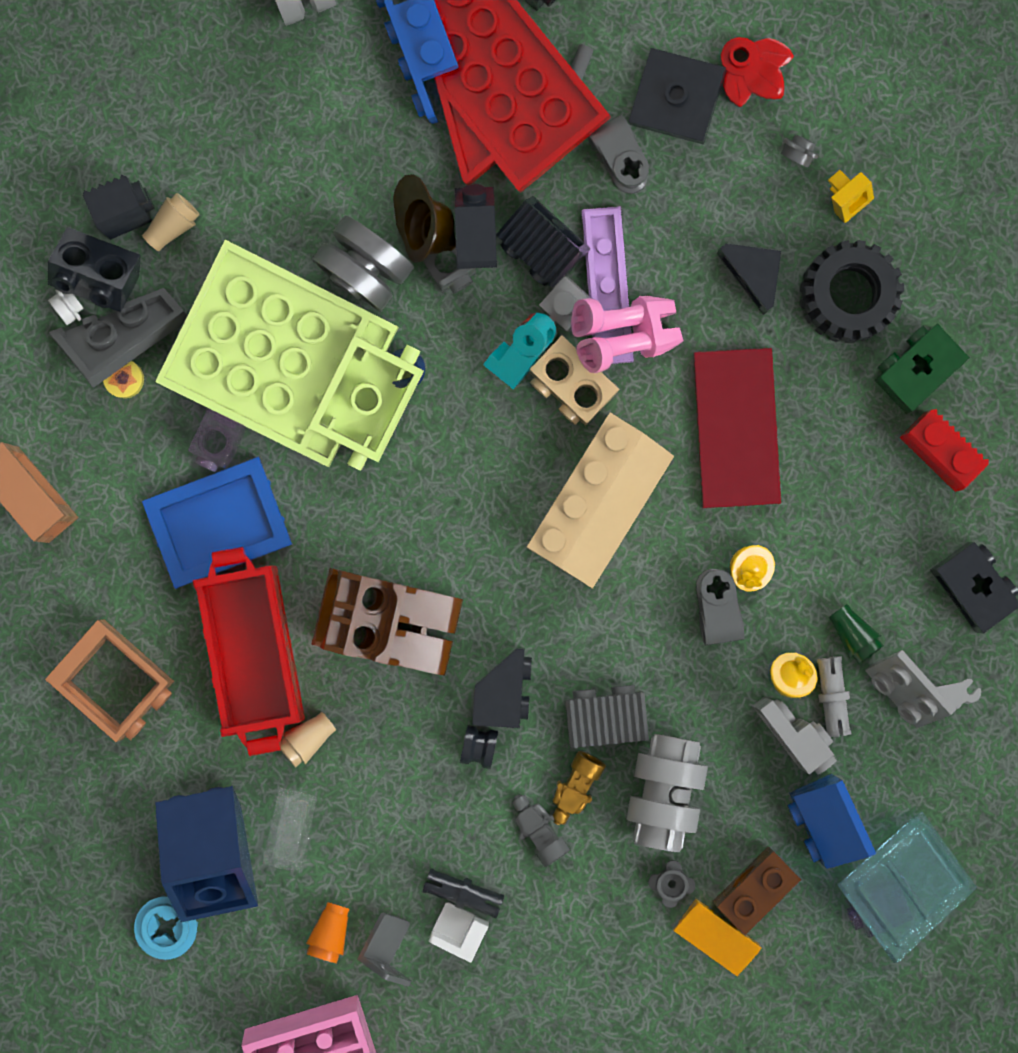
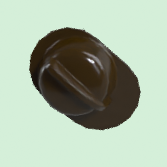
[393,174,456,263]

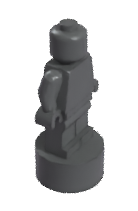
[512,794,570,867]

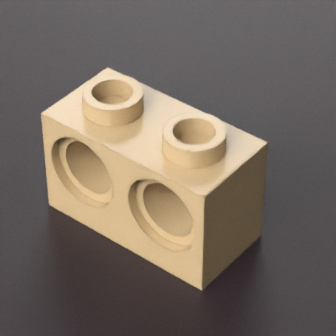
[529,336,619,426]

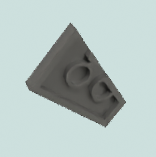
[49,288,187,388]

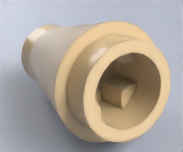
[142,193,200,251]
[280,712,336,768]

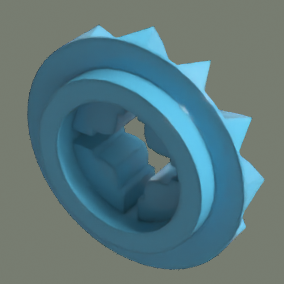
[134,895,198,960]

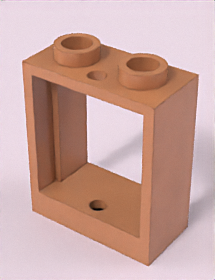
[0,442,79,543]
[45,619,174,742]

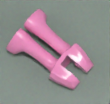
[571,296,684,373]

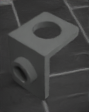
[423,248,476,294]
[358,912,412,987]

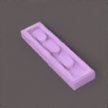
[581,206,634,364]

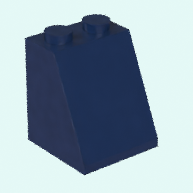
[155,786,258,923]

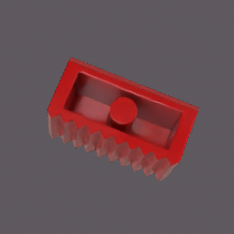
[899,409,989,492]

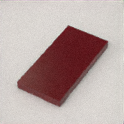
[693,348,781,509]

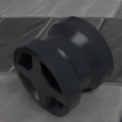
[460,725,498,769]

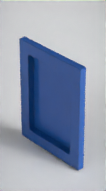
[142,457,292,589]

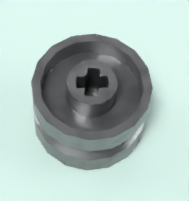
[312,215,414,312]

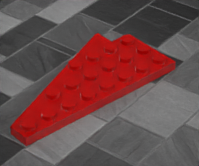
[434,0,611,193]

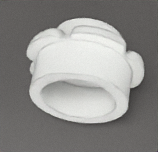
[48,289,84,325]

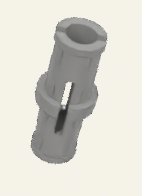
[816,656,851,737]

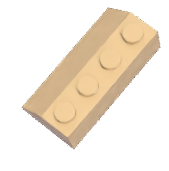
[526,413,674,589]

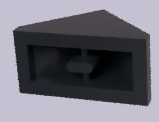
[717,243,781,315]

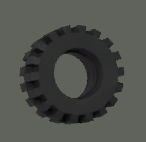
[799,240,904,343]

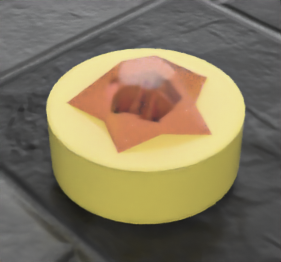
[103,361,144,399]

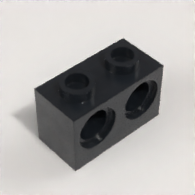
[48,227,141,312]

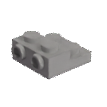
[752,697,837,774]

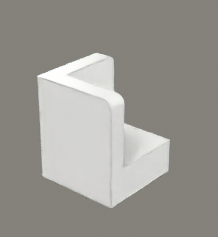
[429,902,489,963]

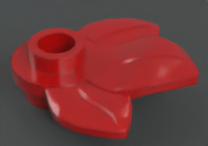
[720,37,794,108]

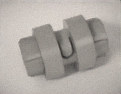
[626,734,708,852]

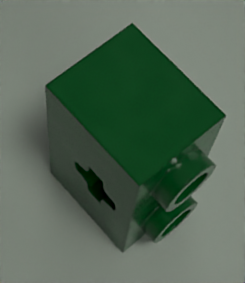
[874,323,970,414]

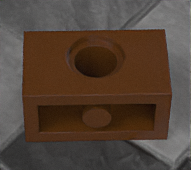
[713,846,801,935]

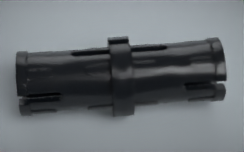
[422,868,504,919]

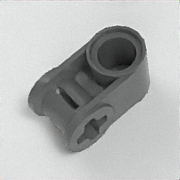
[587,115,649,194]
[696,569,744,646]

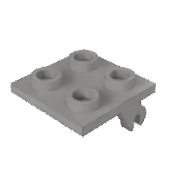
[865,650,981,728]

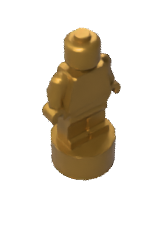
[552,751,606,825]

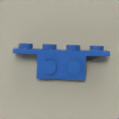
[376,0,459,125]

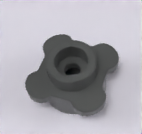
[781,134,820,168]
[648,860,695,908]

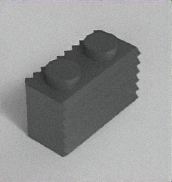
[565,685,649,748]

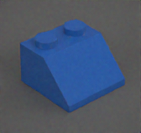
[787,774,876,869]

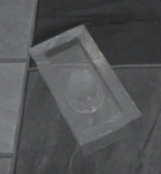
[262,787,319,873]

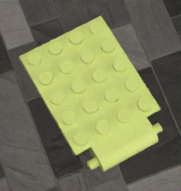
[155,240,424,471]

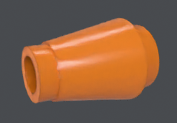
[306,902,349,964]

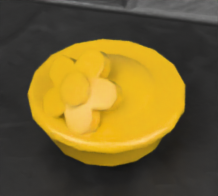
[730,545,775,592]
[770,653,818,698]

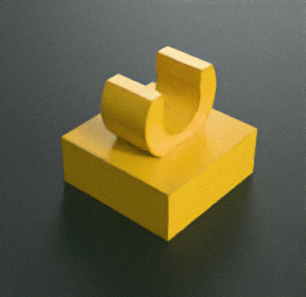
[828,170,874,223]

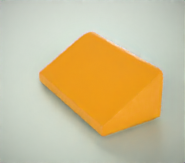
[673,899,762,976]

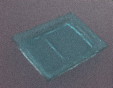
[838,811,977,963]

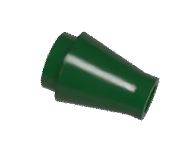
[829,604,884,664]

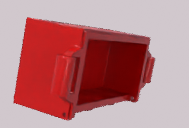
[192,546,305,756]

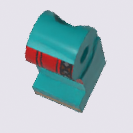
[483,313,556,389]

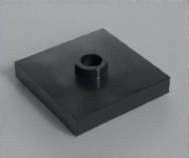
[628,48,726,145]

